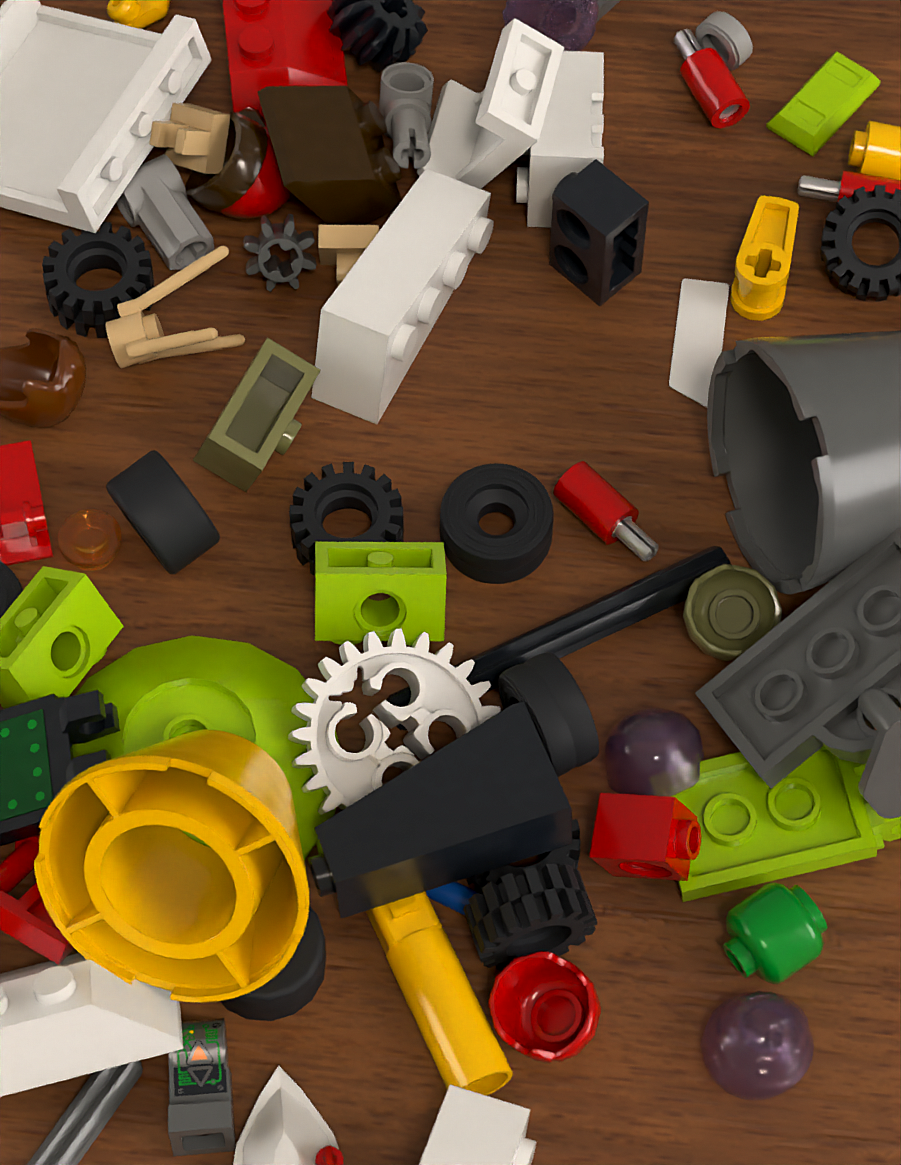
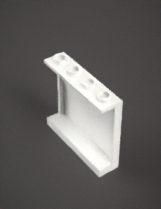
[0,0,212,233]

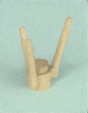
[106,246,245,368]

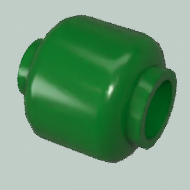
[722,882,828,984]

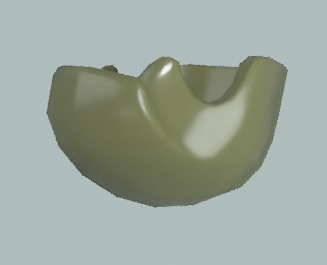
[683,564,782,661]

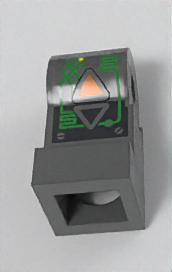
[168,1018,236,1156]

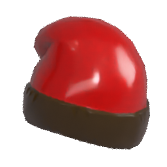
[185,107,292,220]

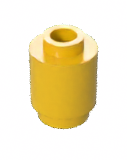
[848,121,901,180]

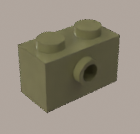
[193,337,321,492]

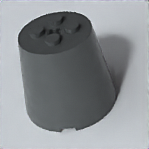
[707,330,901,594]

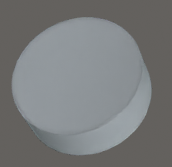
[695,11,753,71]

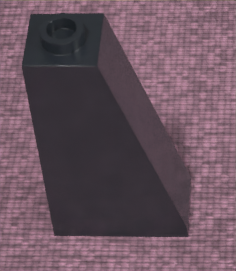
[308,701,572,919]

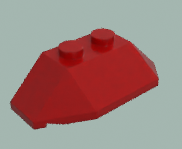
[222,0,348,126]

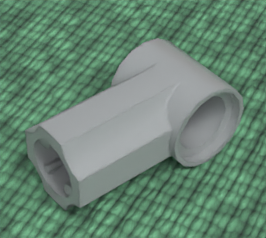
[116,154,214,270]

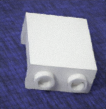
[417,18,564,189]

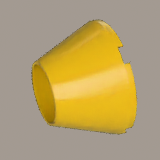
[34,730,309,1003]

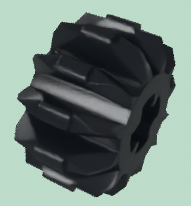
[327,0,428,73]

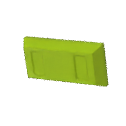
[766,52,881,156]

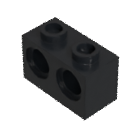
[549,159,649,306]

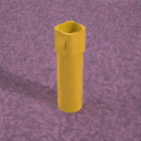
[366,891,513,1096]

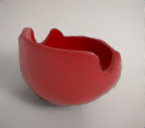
[488,951,602,1063]

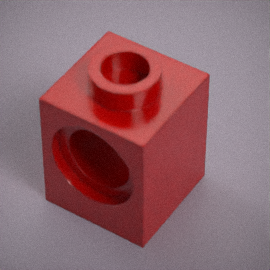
[589,793,701,881]

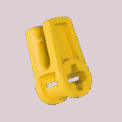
[730,196,799,321]

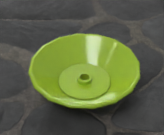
[72,635,340,860]

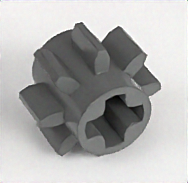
[243,214,317,291]

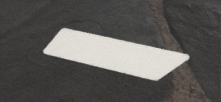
[669,279,729,408]

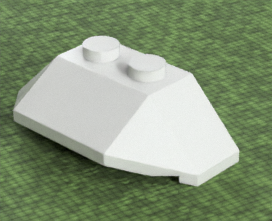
[0,953,183,1097]

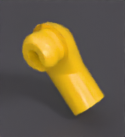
[107,0,171,29]

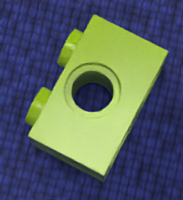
[315,542,447,646]
[0,566,124,709]

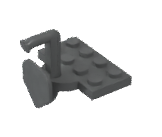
[695,527,901,819]

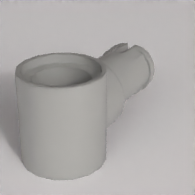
[379,62,434,169]

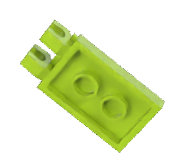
[649,747,901,902]

